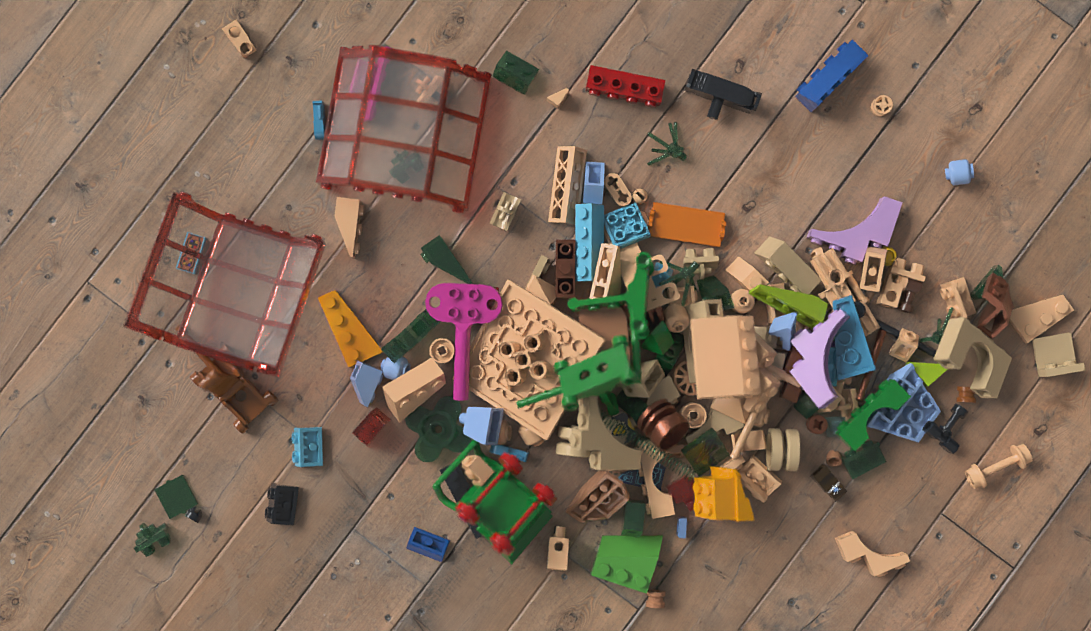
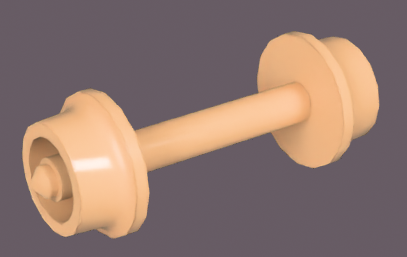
[965,444,1033,489]

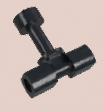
[922,404,968,454]

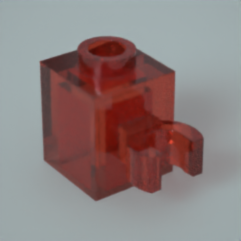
[665,474,695,512]

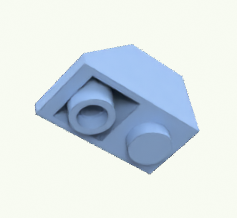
[350,360,383,407]

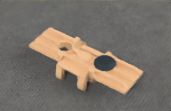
[810,248,880,337]

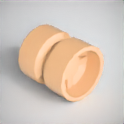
[429,338,455,363]
[679,402,707,428]

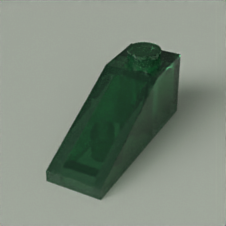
[420,235,473,284]

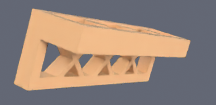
[548,146,587,225]

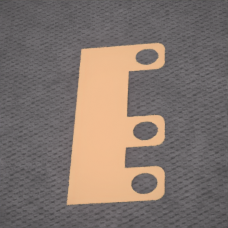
[604,211,680,311]

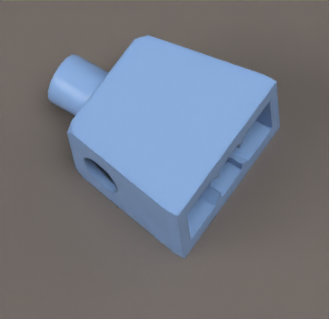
[459,407,504,445]

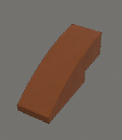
[779,344,803,403]

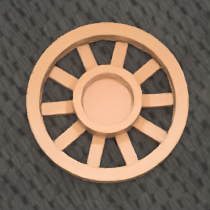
[672,360,697,396]

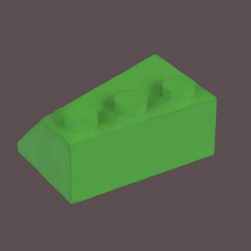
[591,535,663,594]

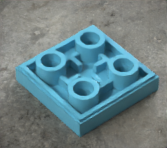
[604,202,651,249]

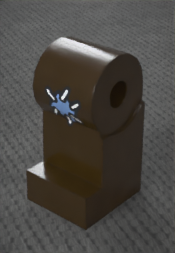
[810,464,847,502]

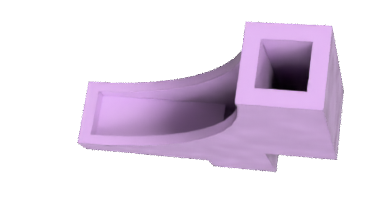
[807,196,903,265]
[790,309,850,409]

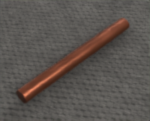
[856,330,886,402]

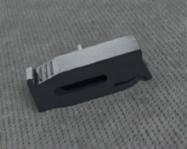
[684,69,762,120]

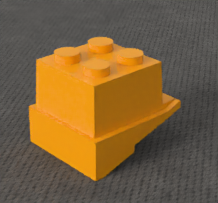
[693,466,754,522]

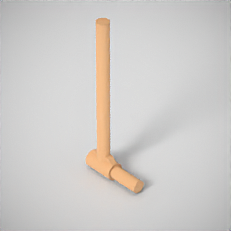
[730,364,801,459]

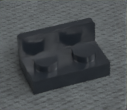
[265,483,299,525]

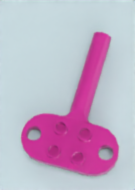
[425,283,503,401]

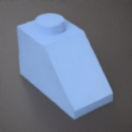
[583,161,605,204]

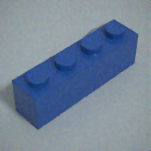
[795,39,869,112]

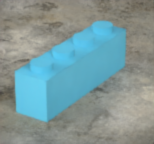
[575,203,604,282]

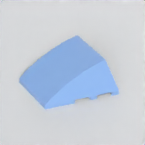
[866,363,941,442]

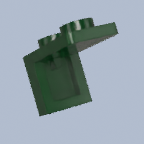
[654,331,685,376]

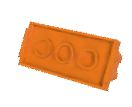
[648,202,726,247]

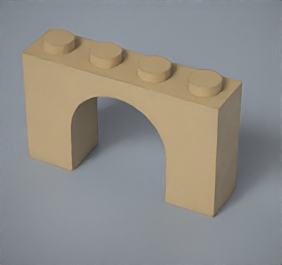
[683,299,724,383]
[934,317,1012,398]

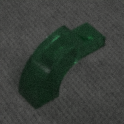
[381,309,441,363]

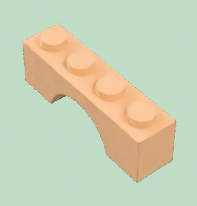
[634,439,675,519]

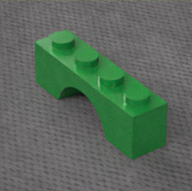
[835,379,911,451]

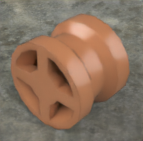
[646,589,666,608]

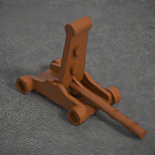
[175,324,279,434]

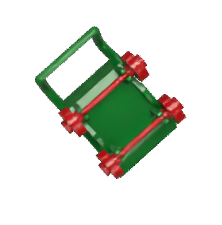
[433,440,557,564]

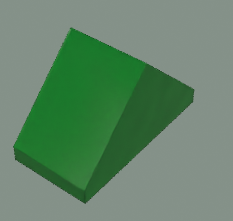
[641,321,674,355]

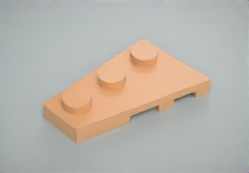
[1009,295,1074,343]

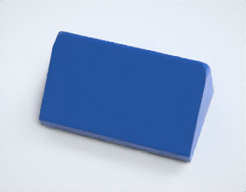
[406,527,450,562]

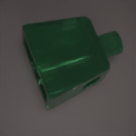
[621,499,646,538]

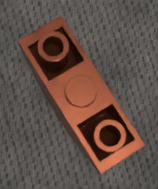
[555,240,575,298]

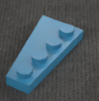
[833,295,876,380]

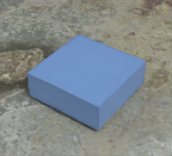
[676,516,687,538]

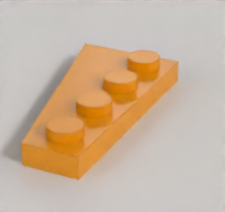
[318,290,384,368]

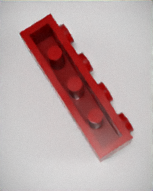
[585,65,666,108]

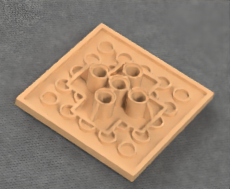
[452,280,606,440]

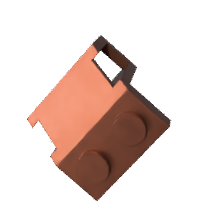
[977,273,1014,339]

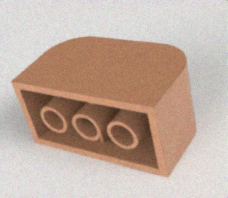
[578,307,632,378]

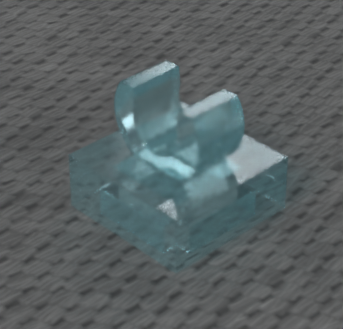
[824,416,845,437]

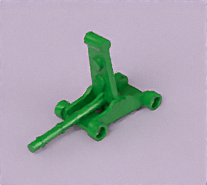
[567,252,655,384]
[516,335,638,416]

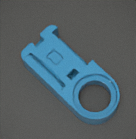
[312,101,326,140]
[489,445,529,462]

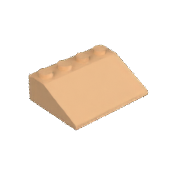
[690,316,761,398]

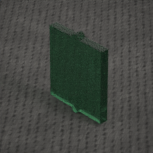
[154,475,198,519]

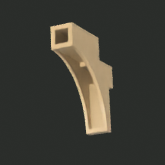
[570,396,641,470]
[684,408,744,446]

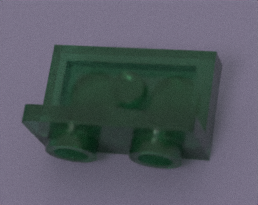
[492,50,539,95]
[842,440,887,479]

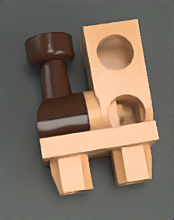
[876,258,926,314]

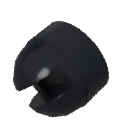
[185,507,202,523]

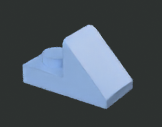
[768,313,797,351]

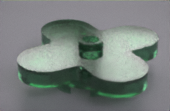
[405,396,472,462]

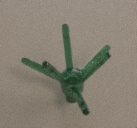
[647,122,687,165]
[659,260,700,306]
[919,307,953,344]

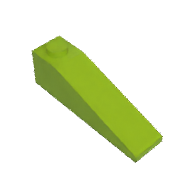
[748,284,828,329]

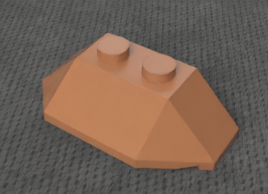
[566,470,630,523]

